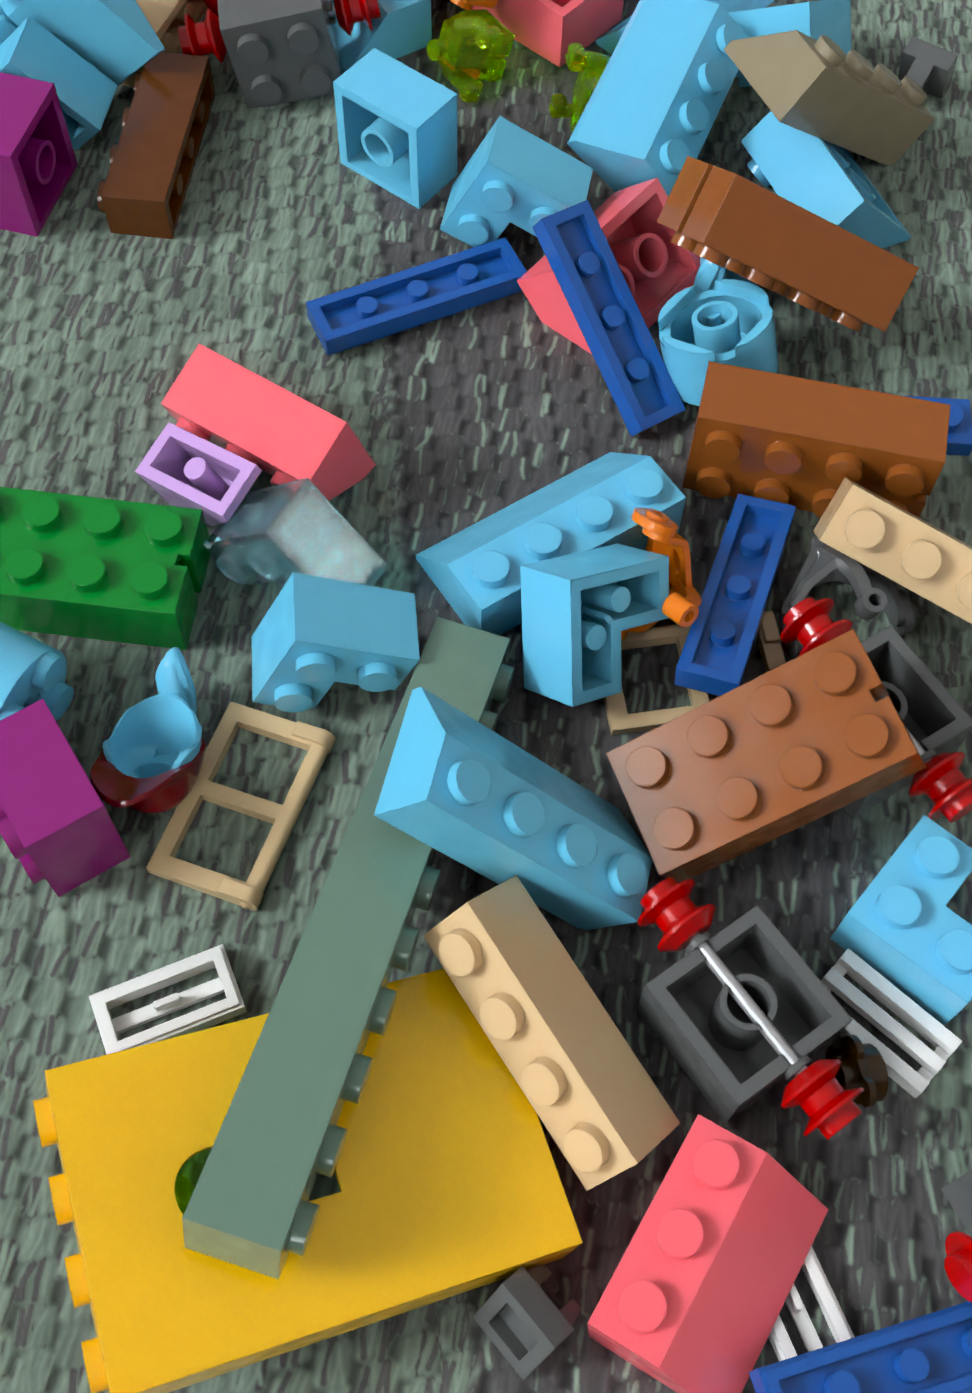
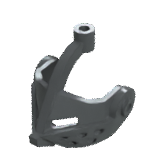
[778,537,915,658]

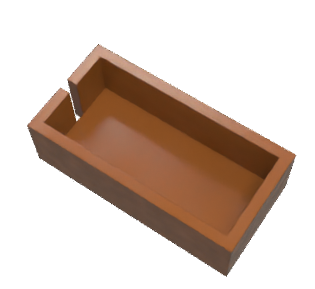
[657,156,919,332]
[682,361,951,518]
[606,629,927,883]

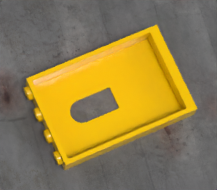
[33,968,583,1393]

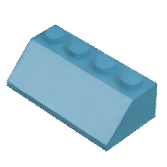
[567,0,749,197]
[416,452,686,635]
[374,687,653,930]

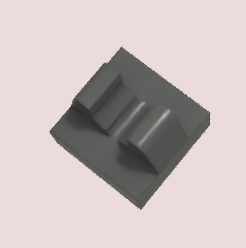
[898,36,958,99]
[473,1265,580,1380]

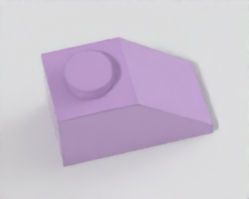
[135,422,262,526]

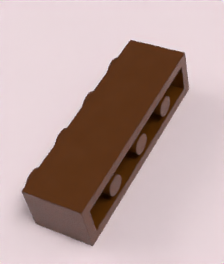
[97,52,216,239]

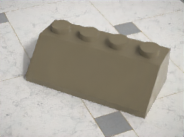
[724,30,935,166]

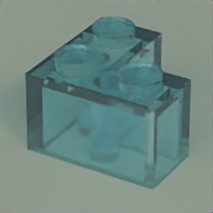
[203,478,388,589]

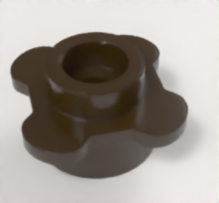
[825,1035,888,1108]

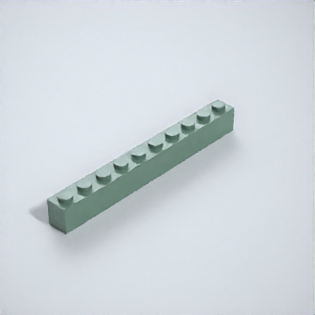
[182,617,515,1280]

